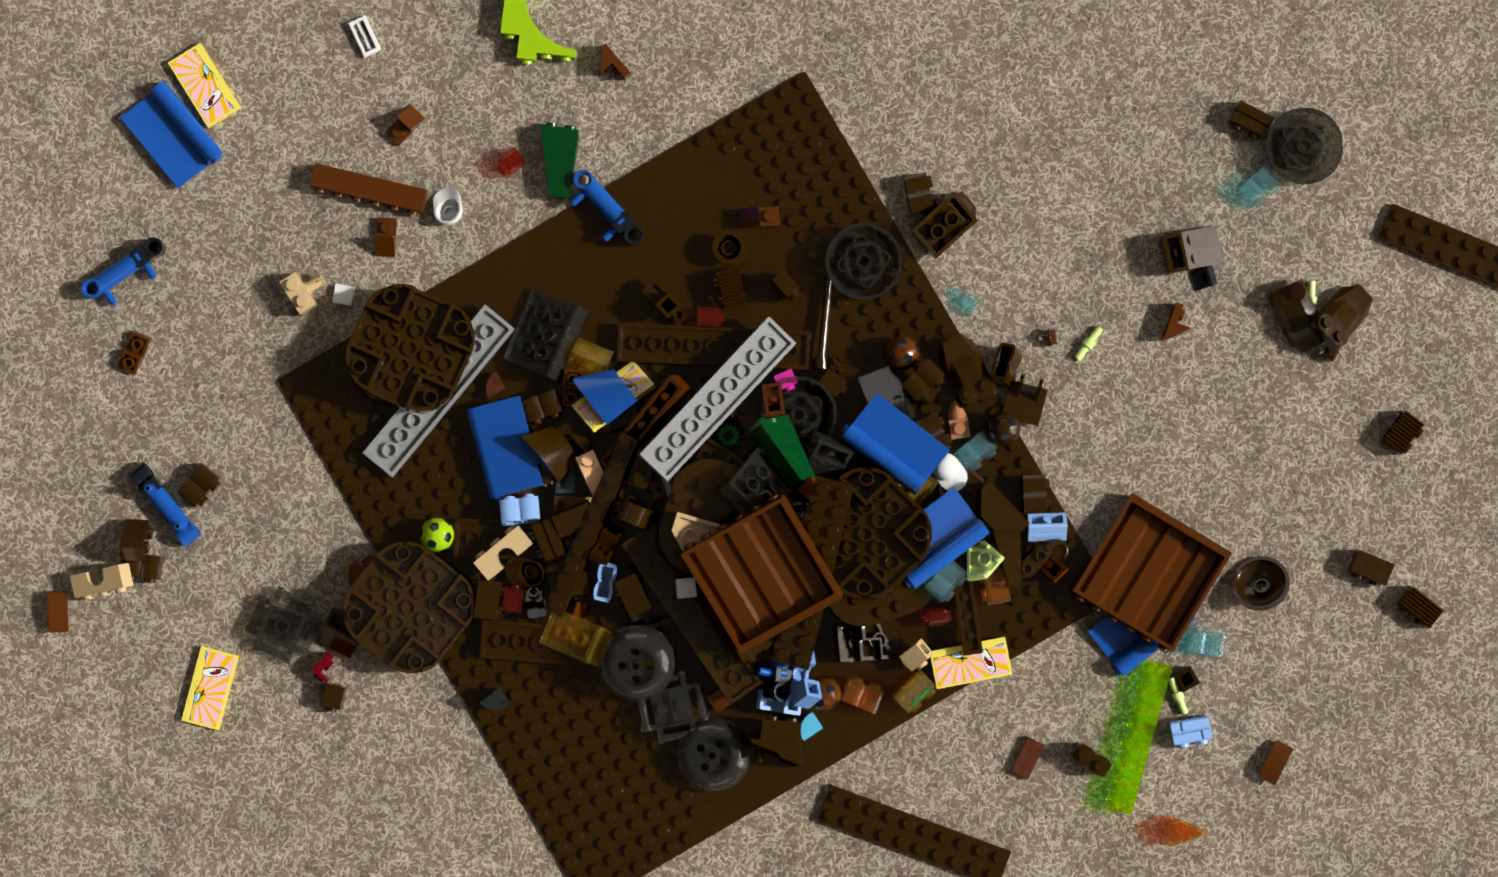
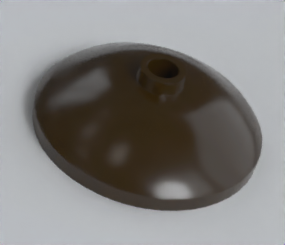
[1232,556,1290,611]

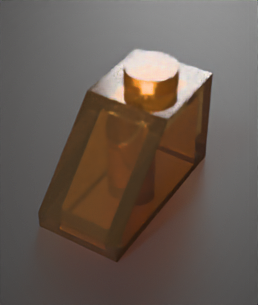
[1160,815,1206,847]

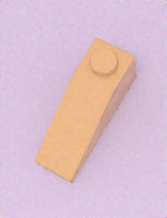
[576,450,615,509]

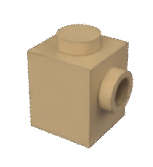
[900,638,933,672]

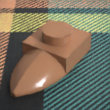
[948,400,971,440]

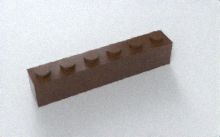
[310,163,429,216]
[599,375,692,468]

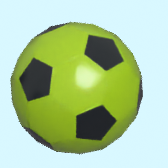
[420,518,454,552]

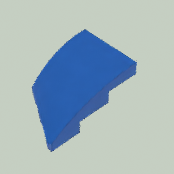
[572,369,637,425]

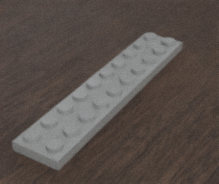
[363,305,515,477]
[638,317,796,482]

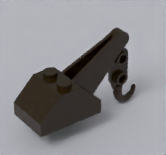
[976,481,1069,588]

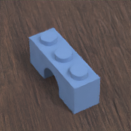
[789,651,822,709]

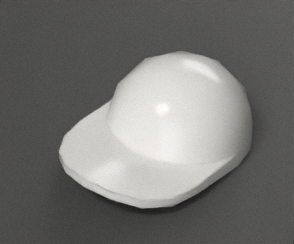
[433,187,463,225]
[932,453,968,491]

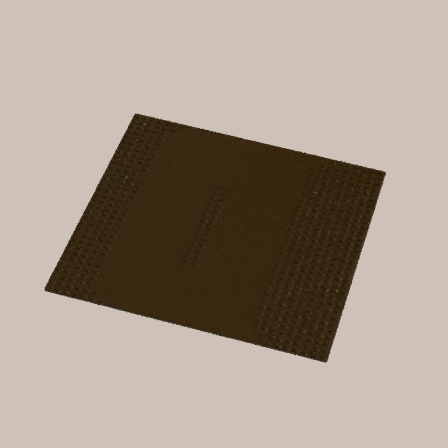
[278,72,1094,877]

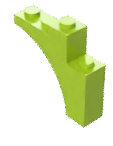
[500,0,577,65]

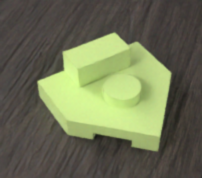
[966,540,1004,581]

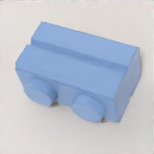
[1026,513,1068,542]
[1168,715,1212,748]

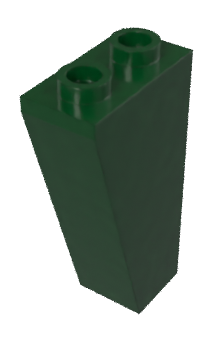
[540,122,580,200]
[749,415,815,488]

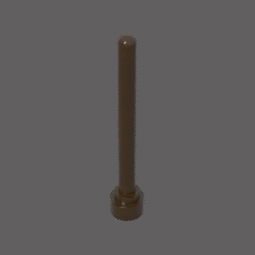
[813,277,832,370]

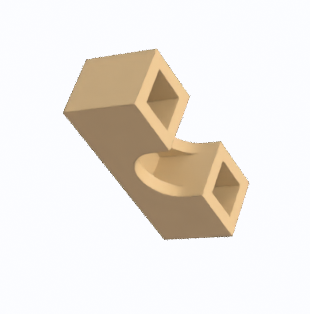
[474,525,534,580]
[70,563,134,601]

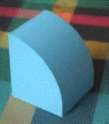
[801,711,823,741]

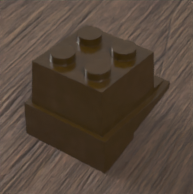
[750,716,802,768]

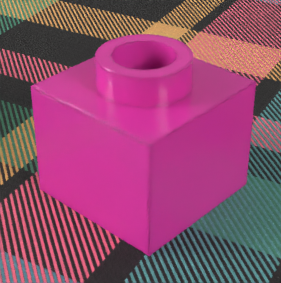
[773,369,798,393]

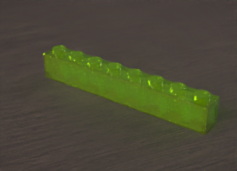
[1105,659,1173,815]

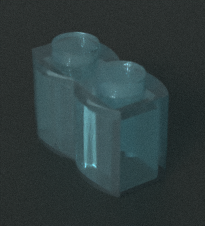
[1235,165,1281,208]
[953,430,998,472]
[923,561,967,603]
[1182,625,1226,658]

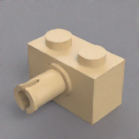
[279,272,326,316]

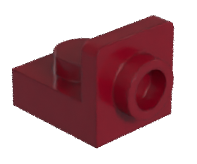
[312,652,335,683]

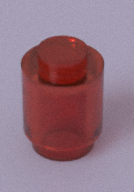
[923,606,952,627]

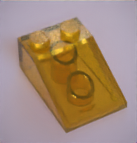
[539,612,611,666]

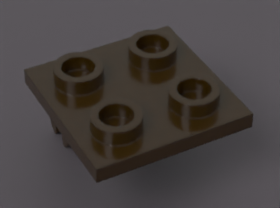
[1002,373,1048,427]

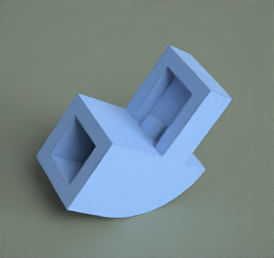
[756,689,801,715]

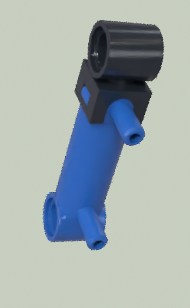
[570,170,644,246]
[81,237,166,306]
[128,462,202,547]
[756,635,793,702]

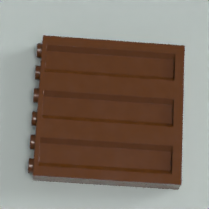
[681,493,843,654]
[1072,493,1232,654]

